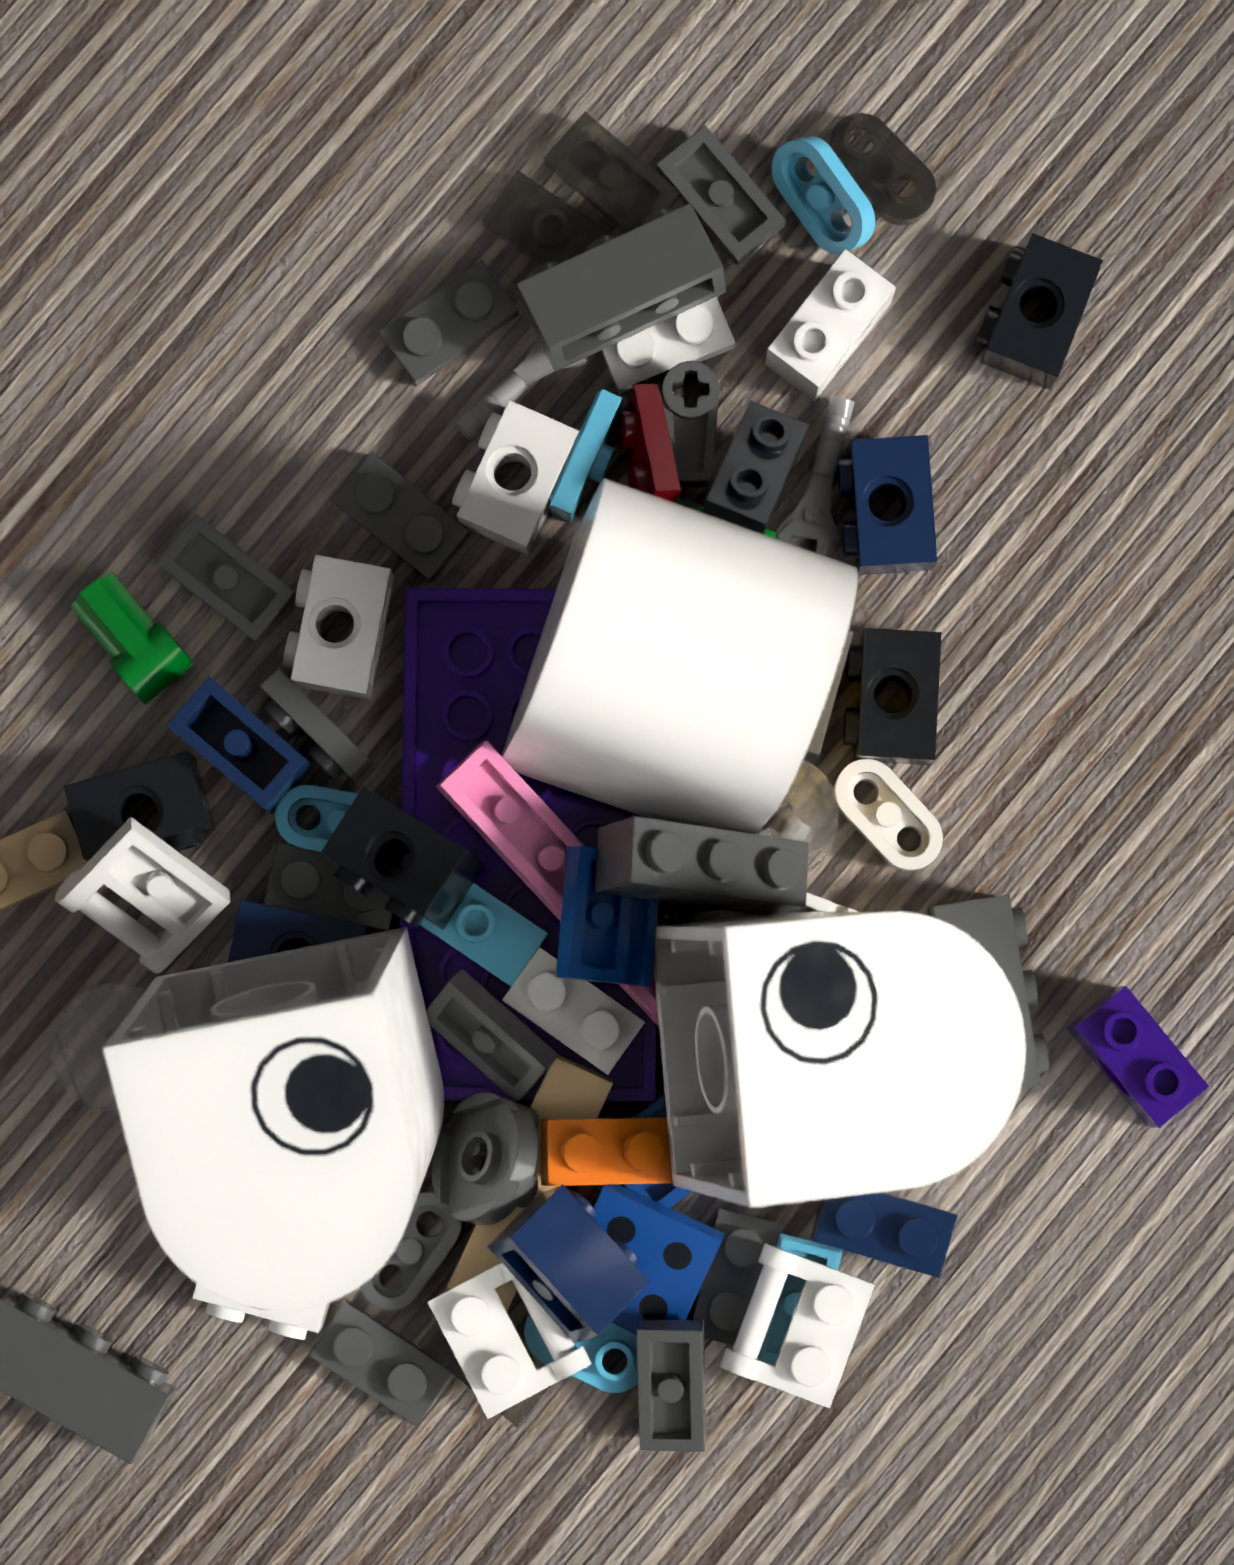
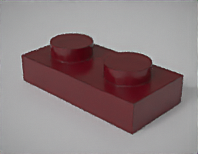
[617,384,681,504]

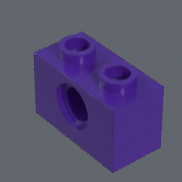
[1066,986,1209,1128]

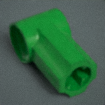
[70,571,195,705]

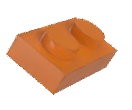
[541,1117,673,1186]

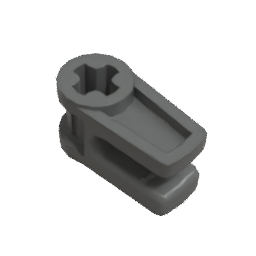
[662,361,720,489]

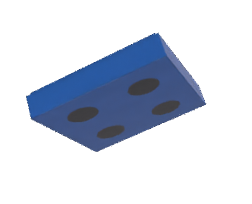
[594,1184,725,1335]

